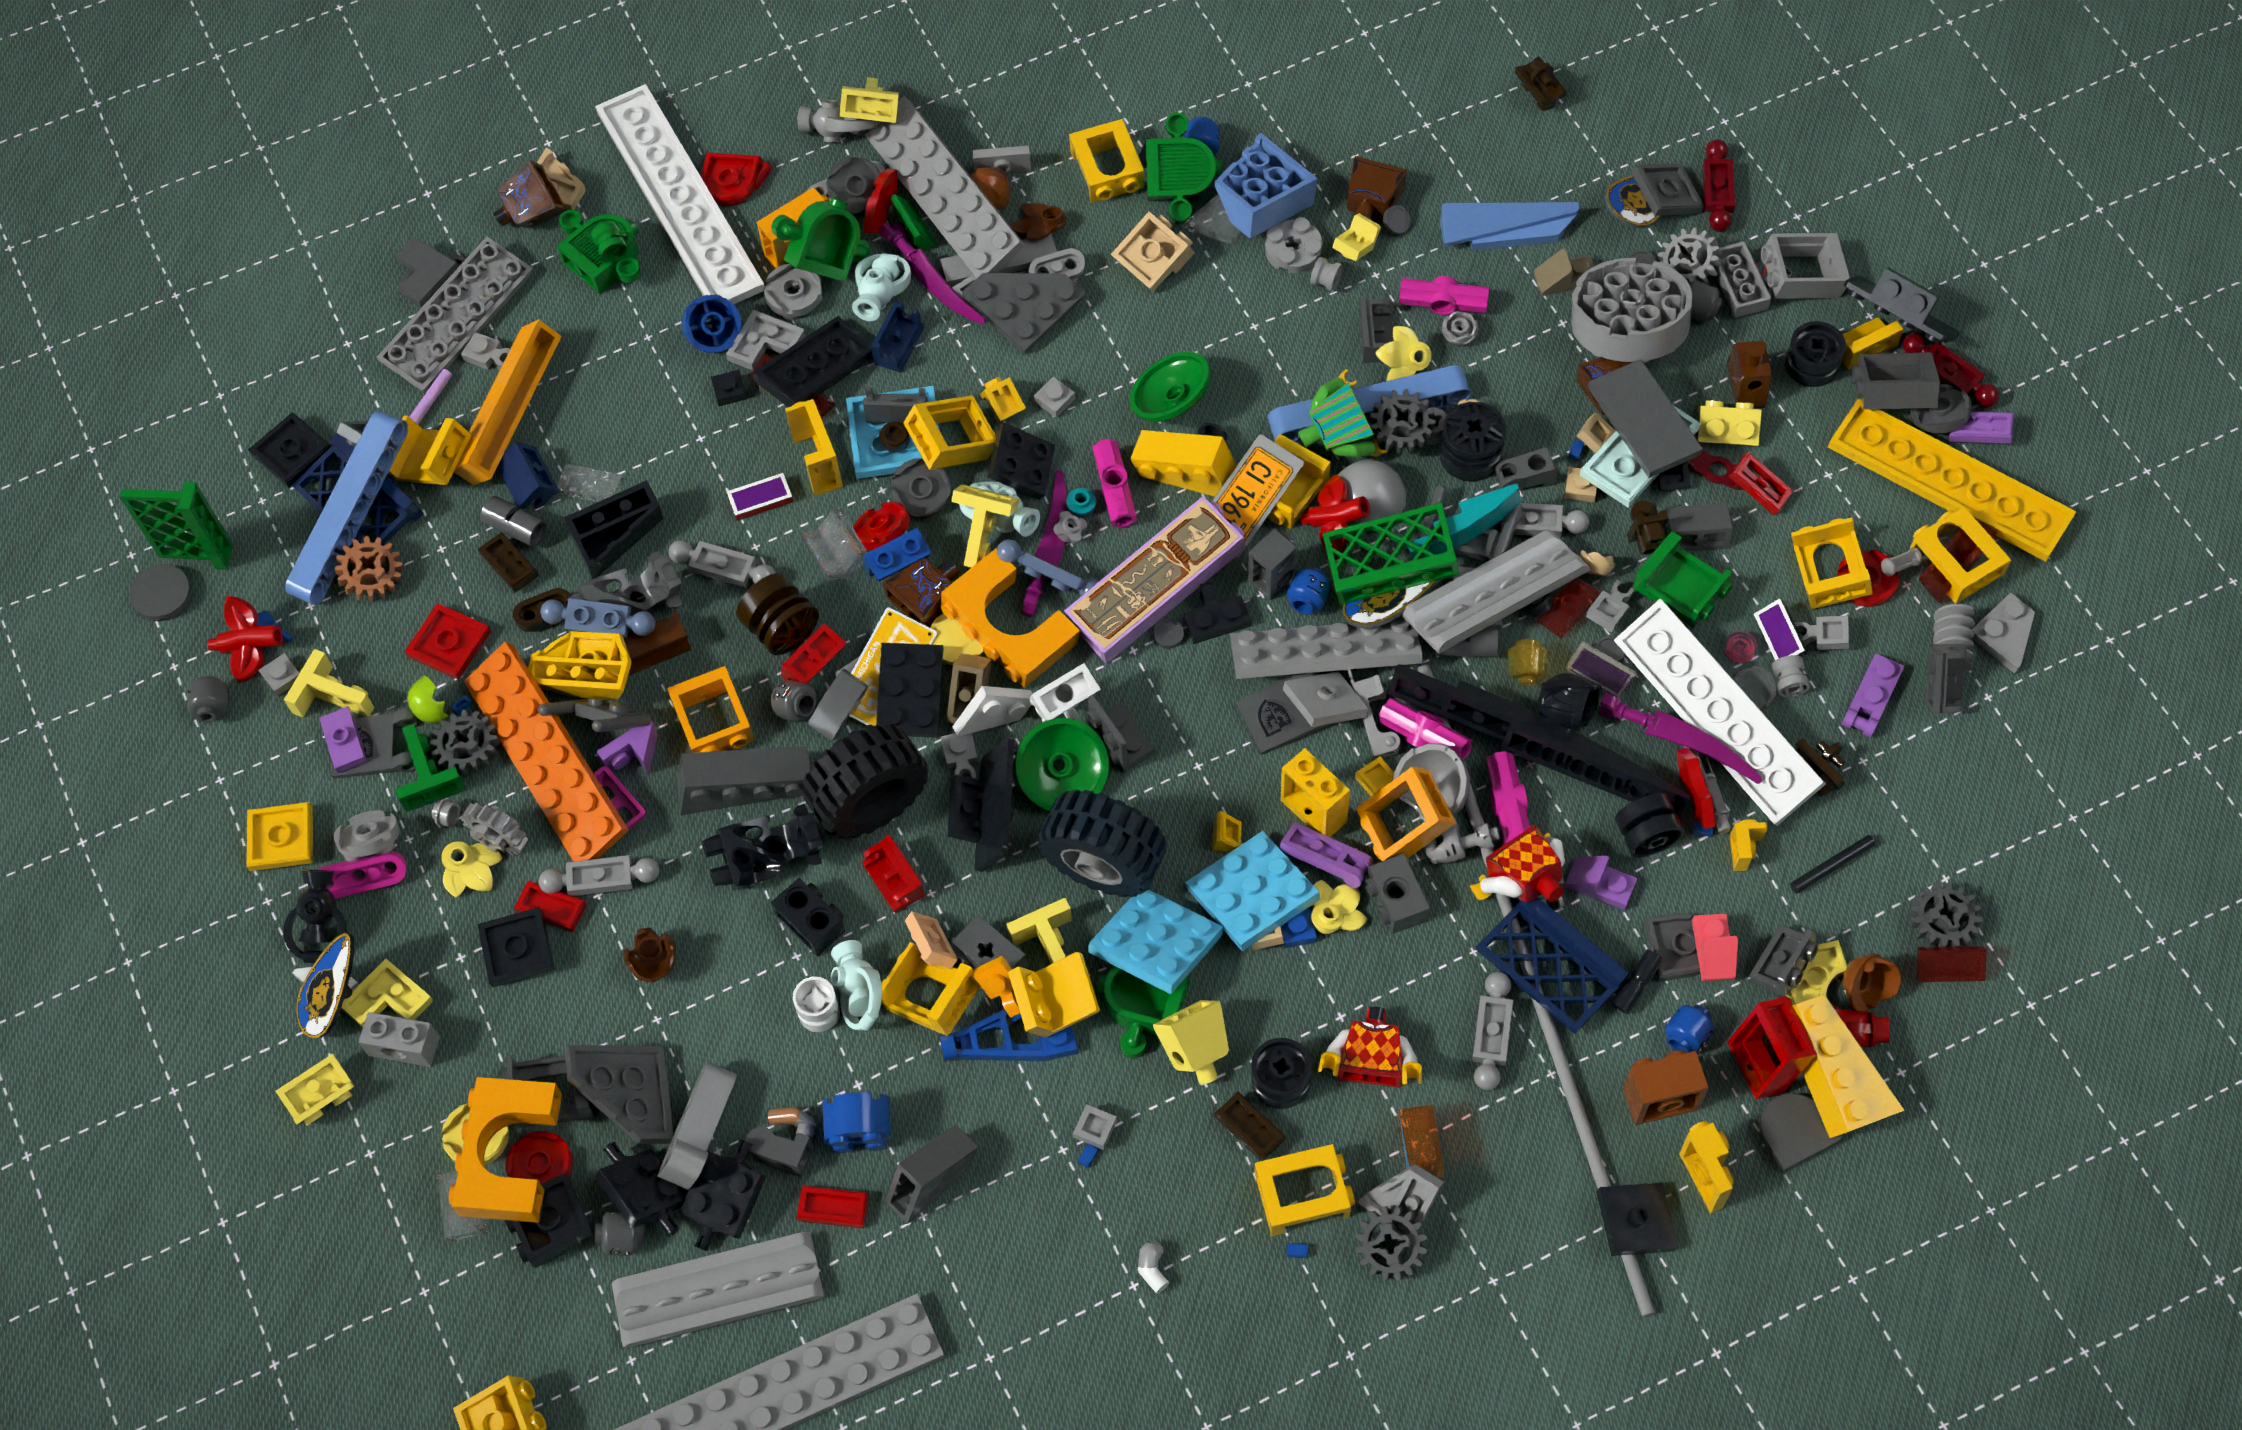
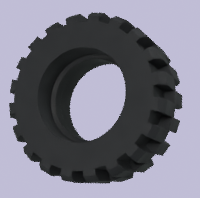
[802,723,928,839]

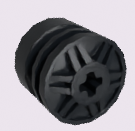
[1440,402,1506,482]

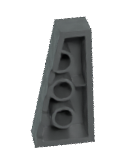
[676,746,810,816]

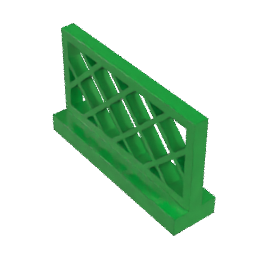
[119,482,233,570]
[1322,502,1460,605]

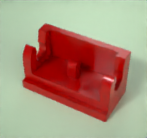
[781,623,847,684]
[862,835,925,914]

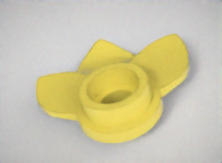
[1375,326,1432,381]
[441,841,502,898]
[1311,880,1367,934]

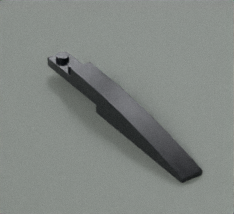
[1387,664,1690,819]

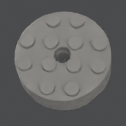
[1571,258,1692,363]

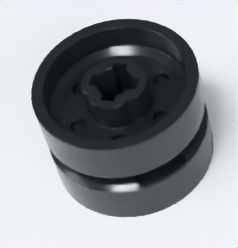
[1785,321,1846,387]
[1615,793,1685,858]
[1251,1038,1312,1109]

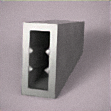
[884,1124,978,1224]

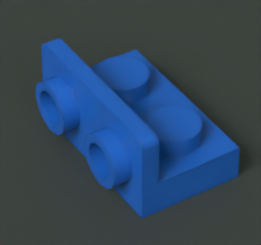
[864,528,931,581]

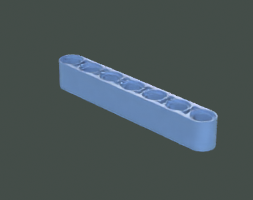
[1267,365,1472,443]
[285,411,408,605]

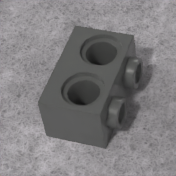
[1248,529,1297,600]

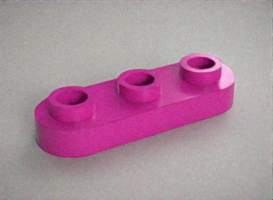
[318,851,407,898]

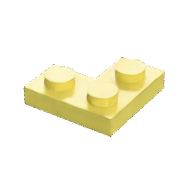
[341,959,433,1027]

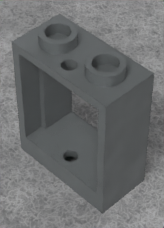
[1852,352,1940,409]

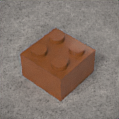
[1623,1050,1709,1126]

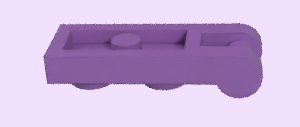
[1841,653,1904,738]
[1280,822,1374,888]

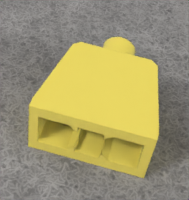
[1153,1000,1229,1084]

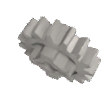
[1657,228,1722,285]
[461,803,528,855]

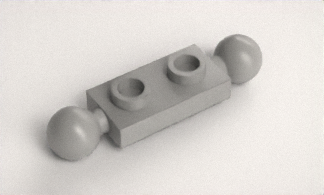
[1491,503,1589,537]
[669,540,776,588]
[538,855,660,896]
[1472,972,1513,1090]

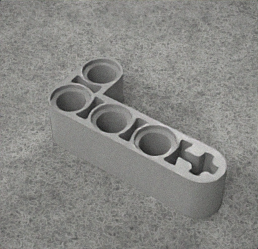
[657,1061,737,1190]

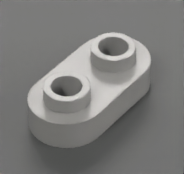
[1029,248,1085,280]

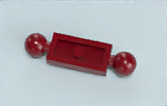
[1702,139,1735,232]
[1902,333,1999,408]

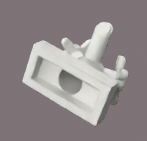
[1030,663,1101,723]

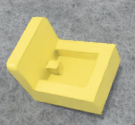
[1332,213,1381,261]

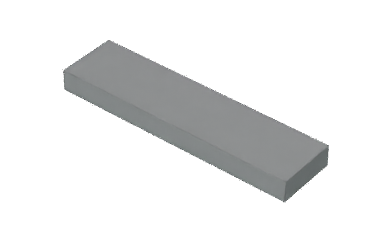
[940,233,1057,287]

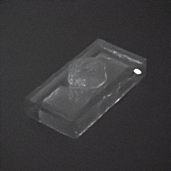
[557,463,623,502]

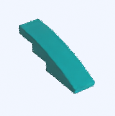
[1409,483,1521,560]

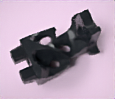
[701,804,823,890]

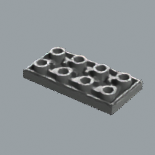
[1588,359,1703,478]

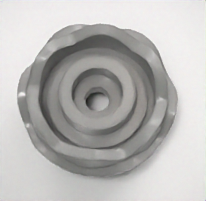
[1442,311,1478,346]

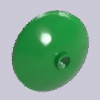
[1129,352,1211,422]
[1015,718,1109,811]

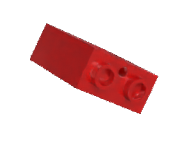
[1727,996,1817,1099]

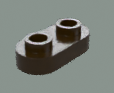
[513,588,571,632]

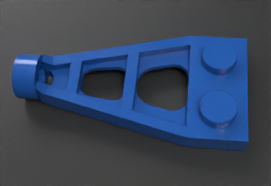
[939,1009,1078,1061]

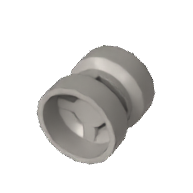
[1772,655,1810,697]

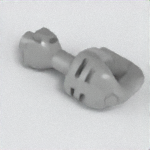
[1424,816,1500,864]

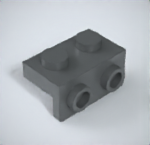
[1749,925,1819,996]

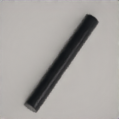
[1790,835,1875,894]

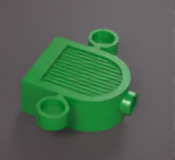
[1146,112,1221,223]
[771,197,870,282]
[556,210,641,294]
[1097,966,1190,1059]

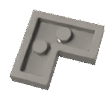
[726,310,806,370]

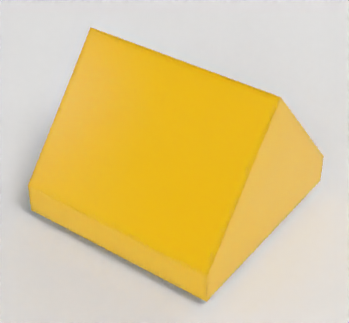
[1212,811,1242,852]

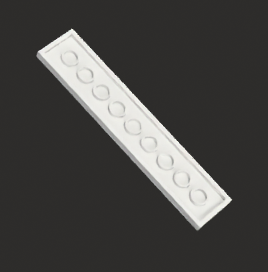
[595,84,765,304]

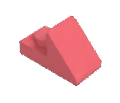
[1691,914,1738,982]

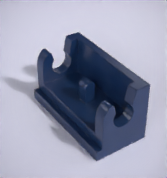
[871,301,925,373]
[497,442,559,509]

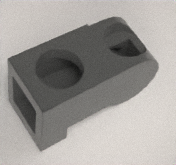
[1495,447,1556,491]
[746,1127,814,1177]

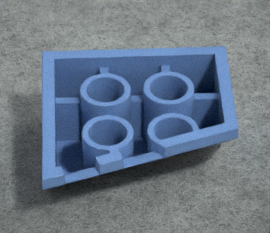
[1215,132,1318,239]

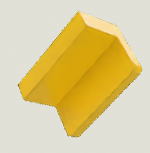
[1842,318,1903,370]

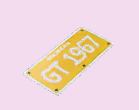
[849,607,937,726]

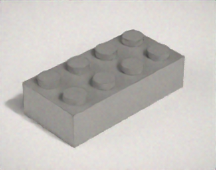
[1714,241,1771,318]

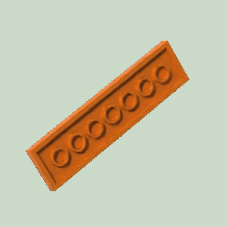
[463,641,629,862]

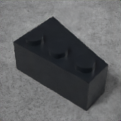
[564,480,663,579]

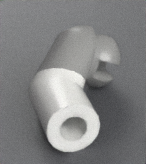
[1138,1241,1169,1294]

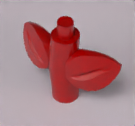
[1300,475,1370,559]
[207,596,283,682]

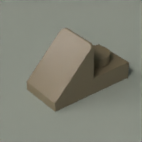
[1533,248,1594,296]

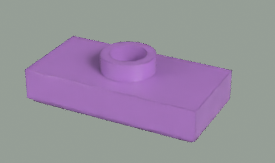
[1949,412,2014,443]
[319,706,367,773]

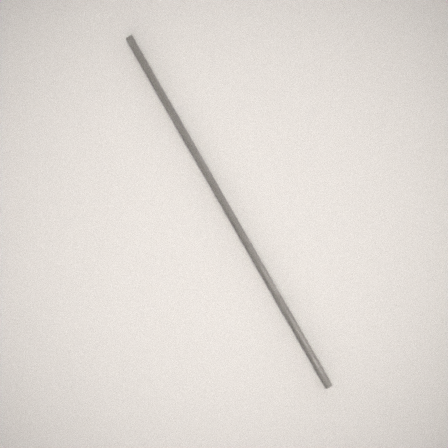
[1418,664,1655,1318]

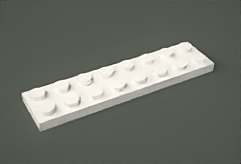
[1614,599,1826,826]

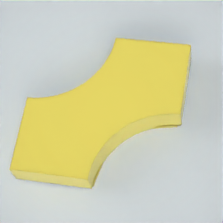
[1787,940,1847,1005]

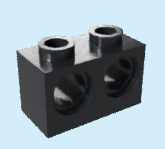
[770,878,846,957]

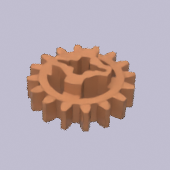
[335,536,403,602]

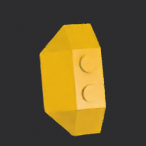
[528,631,632,700]

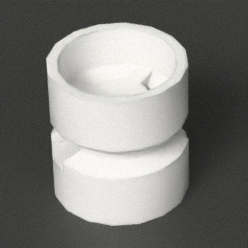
[793,976,840,1032]

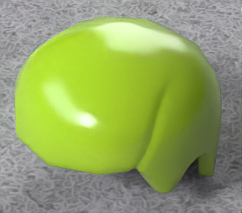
[407,675,449,724]

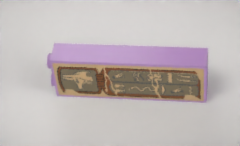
[1064,496,1245,664]

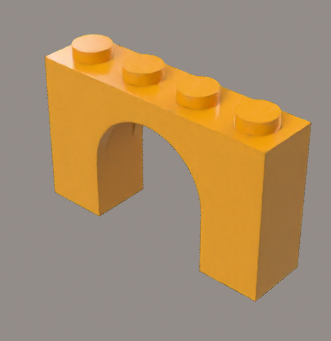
[941,548,1080,688]
[449,1077,562,1223]

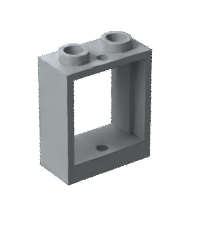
[1761,233,1850,299]

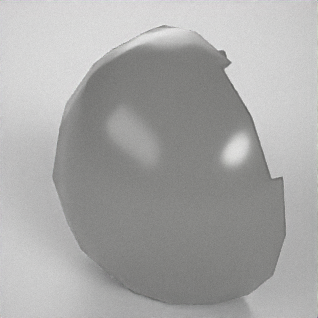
[1338,459,1407,531]
[1393,743,1470,821]

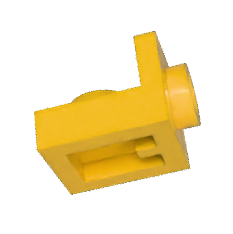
[980,377,1026,423]
[1729,819,1767,871]

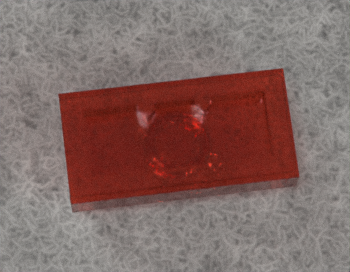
[1537,577,1600,639]
[1916,946,1987,982]

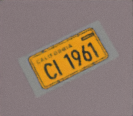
[1213,434,1304,556]

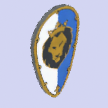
[1605,175,1661,228]
[1343,580,1439,628]

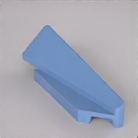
[1440,202,1579,251]

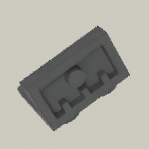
[1086,696,1155,773]

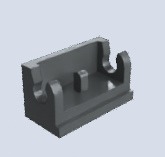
[1359,298,1393,363]
[863,387,928,423]
[1664,503,1733,551]
[1926,643,1967,714]

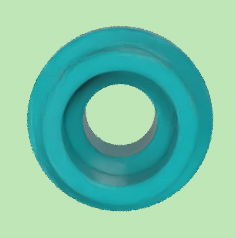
[1066,488,1096,517]

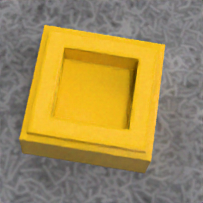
[1355,756,1394,796]

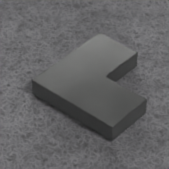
[395,237,458,308]

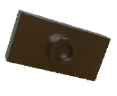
[478,532,539,593]
[1214,1091,1286,1161]

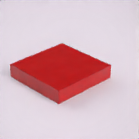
[405,603,491,680]

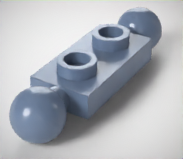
[997,540,1099,596]
[540,598,655,637]

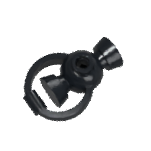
[283,869,348,963]

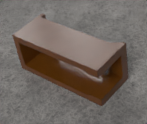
[623,611,692,676]

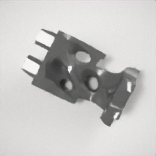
[565,551,683,632]

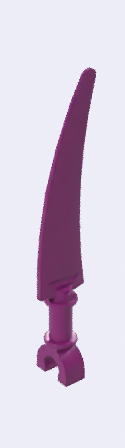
[879,222,986,324]
[1021,470,1068,617]
[1599,692,1762,784]

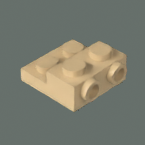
[1111,212,1195,292]

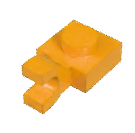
[973,956,1020,1017]

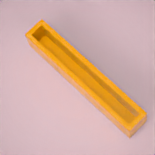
[454,319,562,485]

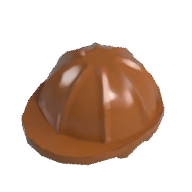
[969,167,1011,209]
[1842,953,1901,1012]

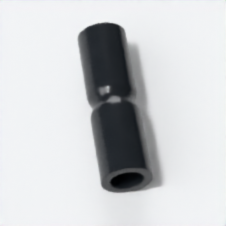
[1612,949,1664,1014]

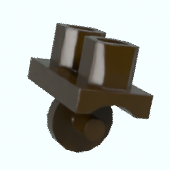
[1515,57,1567,111]
[1627,500,1669,555]
[1795,738,1846,797]

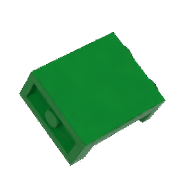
[1633,531,1733,628]

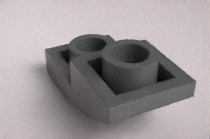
[808,669,869,741]

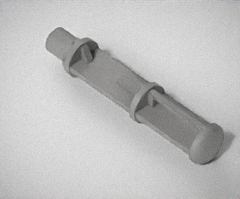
[1881,533,1964,576]
[1688,748,1731,834]

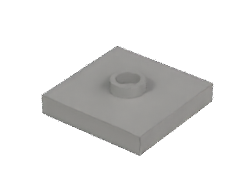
[1283,671,1368,727]

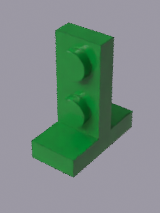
[395,724,466,812]

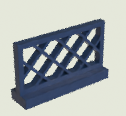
[291,433,424,546]
[1475,897,1629,1034]

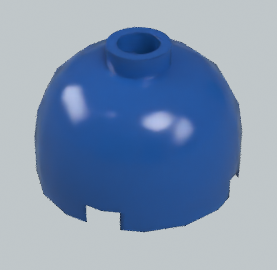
[681,294,742,353]

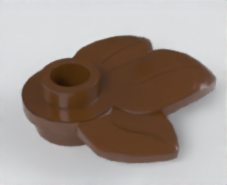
[1009,203,1066,240]

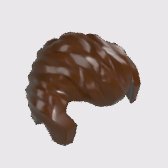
[623,928,676,983]

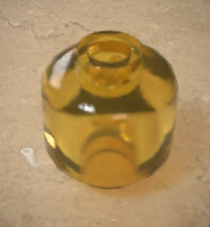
[1508,639,1549,686]

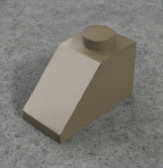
[946,653,992,724]

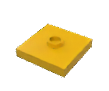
[247,802,313,871]

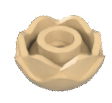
[1578,550,1616,576]

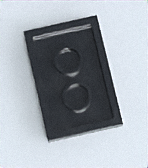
[876,643,944,738]

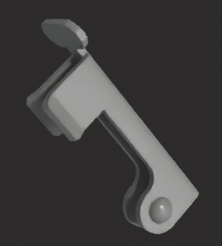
[1348,669,1401,759]

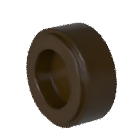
[879,422,910,452]

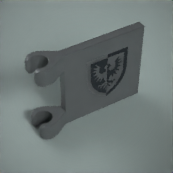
[1235,672,1336,755]
[331,708,418,779]

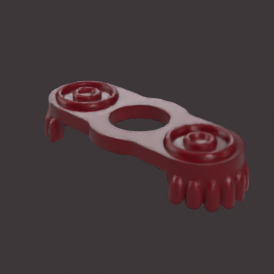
[1687,445,1754,490]

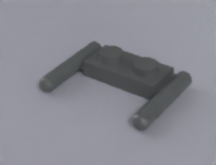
[1418,485,1522,562]
[538,696,651,732]

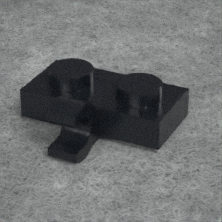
[1183,581,1251,644]

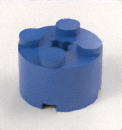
[822,1092,891,1153]

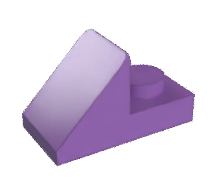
[596,720,658,773]
[1564,856,1637,910]

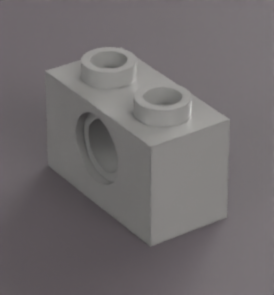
[358,1012,440,1067]

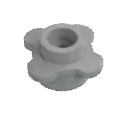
[1053,511,1087,543]

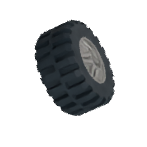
[1037,790,1167,897]

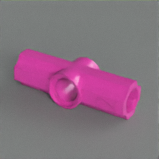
[1399,276,1489,315]
[1092,438,1137,529]
[1379,698,1472,760]
[1486,751,1530,845]

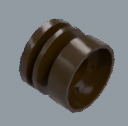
[736,573,820,656]

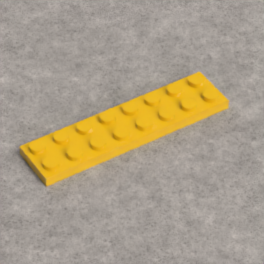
[1828,399,2076,562]

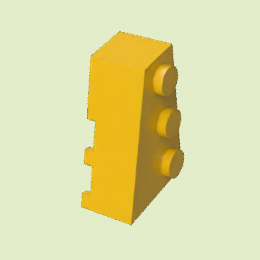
[1130,430,1237,497]

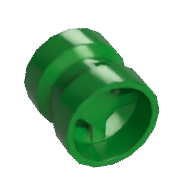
[591,222,629,263]

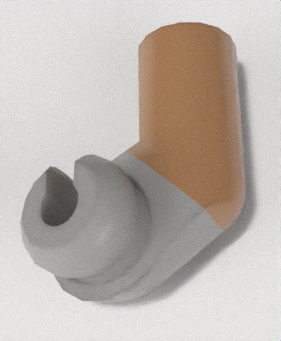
[768,1107,816,1138]

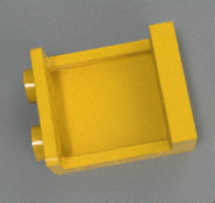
[1268,434,1330,529]

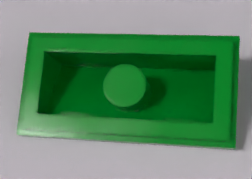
[891,194,937,252]

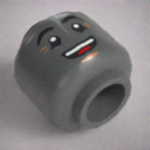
[771,680,817,722]
[595,1211,644,1256]

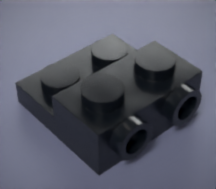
[505,1173,594,1268]

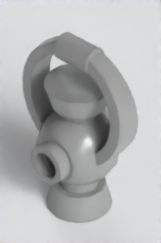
[797,100,882,142]

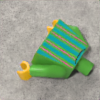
[1298,369,1388,458]

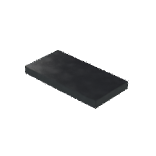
[753,316,873,407]

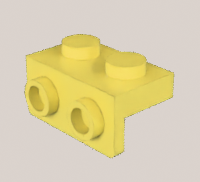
[1697,401,1762,446]
[275,1054,355,1126]

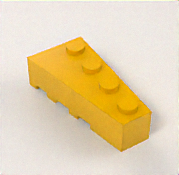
[1792,994,1905,1138]

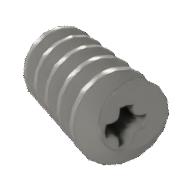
[1933,604,1975,673]

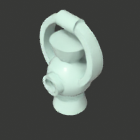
[852,253,911,321]
[959,481,1040,537]
[831,940,882,1031]

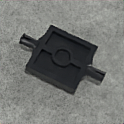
[679,1139,767,1251]
[595,1142,687,1237]

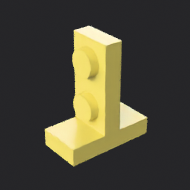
[839,77,899,123]
[951,484,1019,568]
[284,649,374,717]
[1006,898,1072,964]

